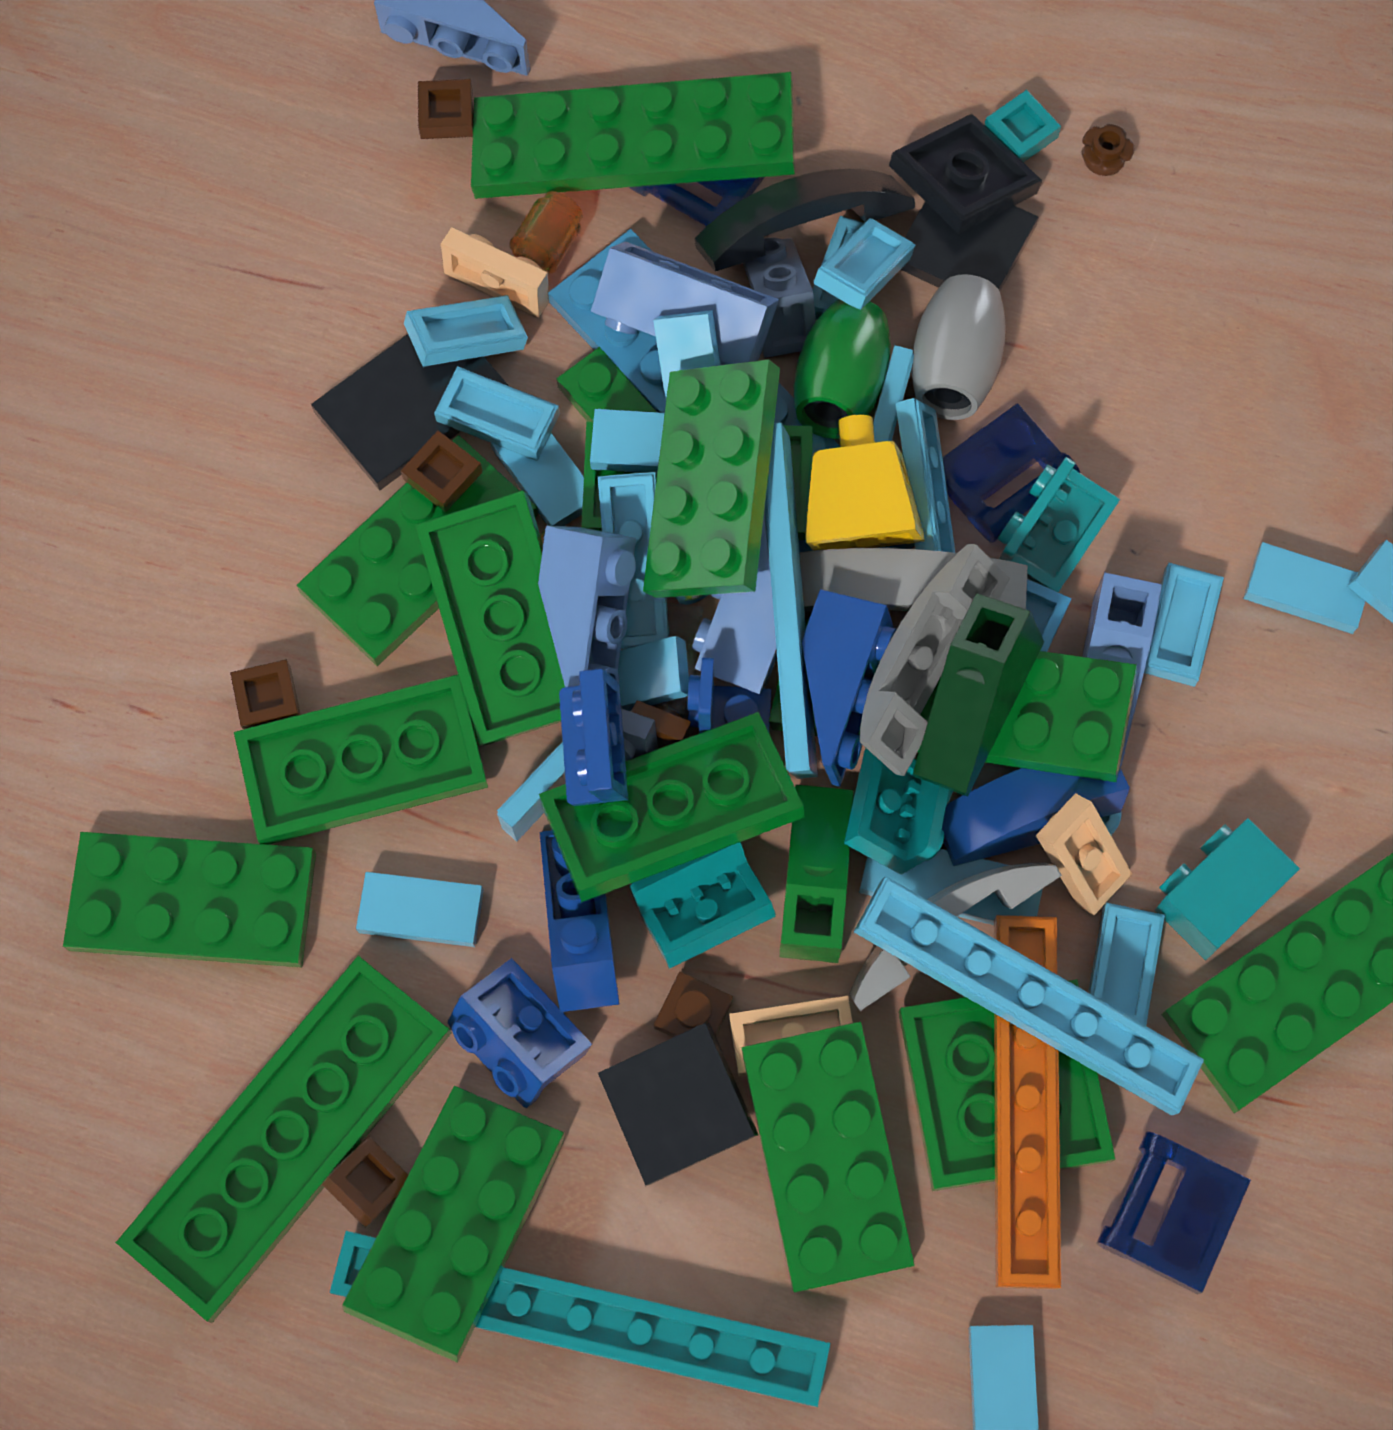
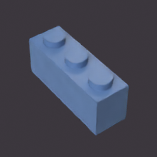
[590,241,779,365]

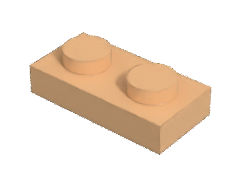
[441,227,549,318]
[1036,793,1132,915]
[729,996,853,1077]

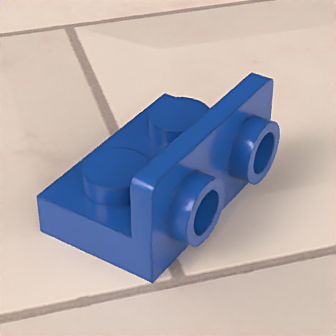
[559,668,628,806]
[447,958,592,1108]

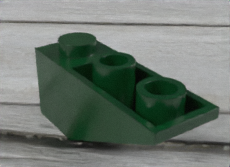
[913,593,1044,797]

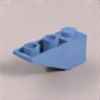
[374,0,530,76]
[692,510,777,694]
[538,526,636,687]
[1082,572,1162,767]

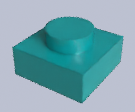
[984,89,1061,162]

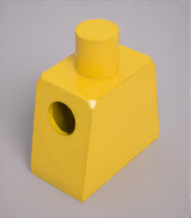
[806,415,924,551]

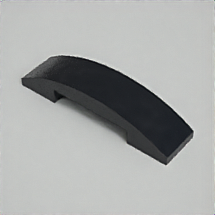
[694,169,915,272]

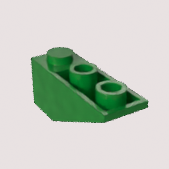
[779,784,853,963]

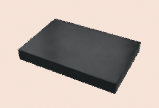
[311,334,509,491]

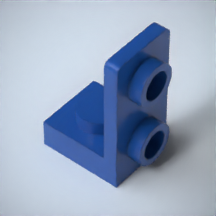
[687,657,771,734]

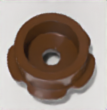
[1081,124,1134,176]

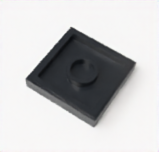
[889,114,1042,234]
[900,202,1039,292]
[598,1023,759,1186]

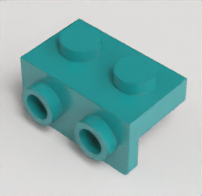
[997,457,1121,592]
[844,747,953,875]
[630,842,776,969]

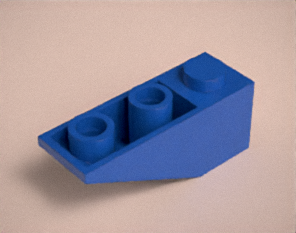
[801,589,897,787]
[539,830,620,1012]

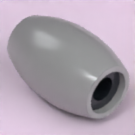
[912,275,1006,420]

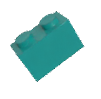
[1155,818,1300,961]

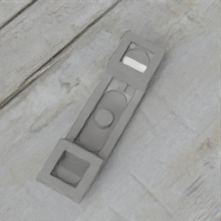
[860,544,1010,776]
[800,548,1028,612]
[849,863,1062,1011]

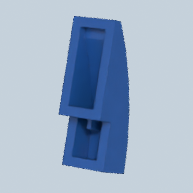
[942,768,1130,866]

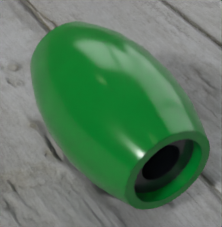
[793,299,891,439]

